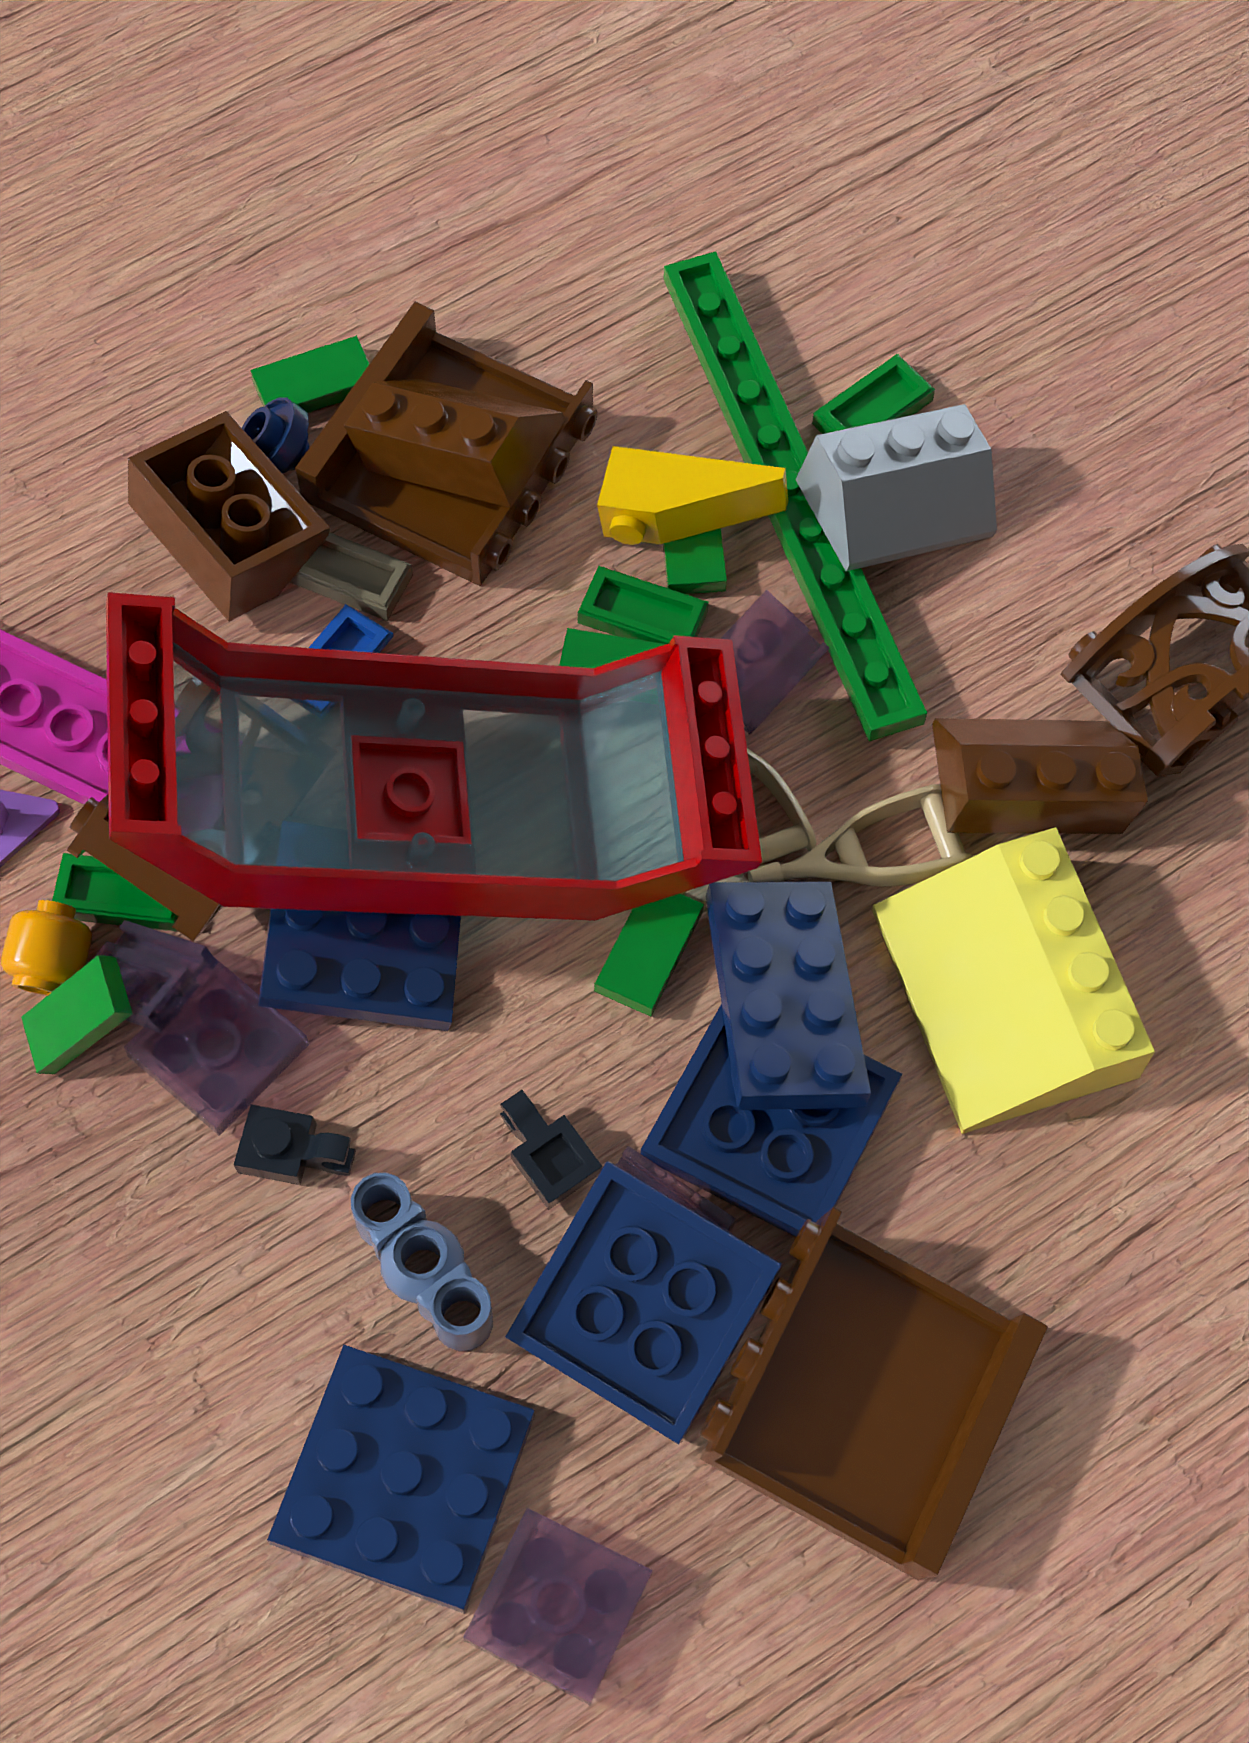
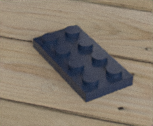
[706,882,871,1110]

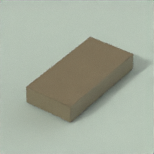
[290,532,413,621]

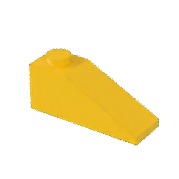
[597,446,788,545]

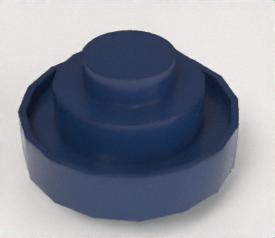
[242,397,309,474]

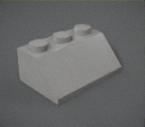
[796,404,997,571]

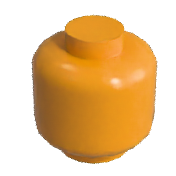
[1,900,92,996]

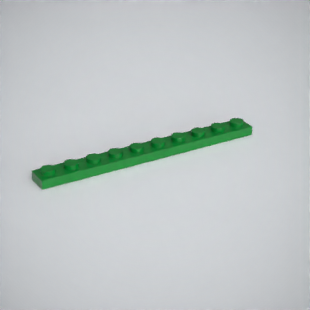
[663,251,927,742]

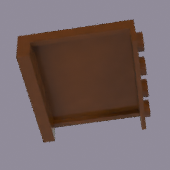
[295,301,598,587]
[700,1207,1048,1580]

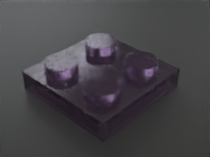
[124,958,309,1136]
[463,1508,653,1706]

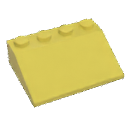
[872,827,1155,1134]

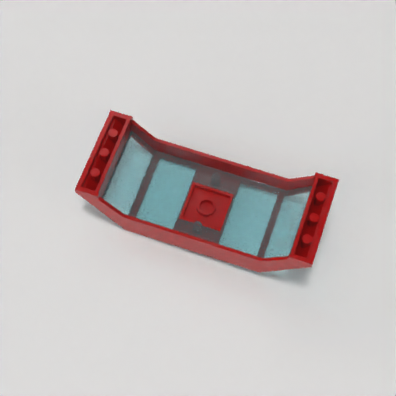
[106,592,762,921]

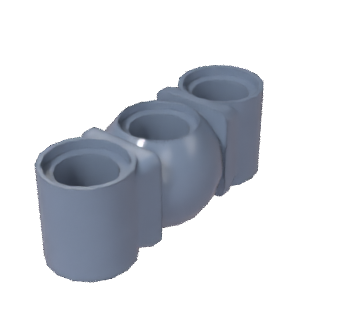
[351,1173,493,1351]

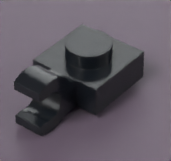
[500,1090,603,1210]
[233,1104,356,1185]

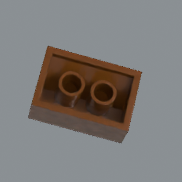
[344,379,565,508]
[128,411,330,622]
[932,718,1148,834]

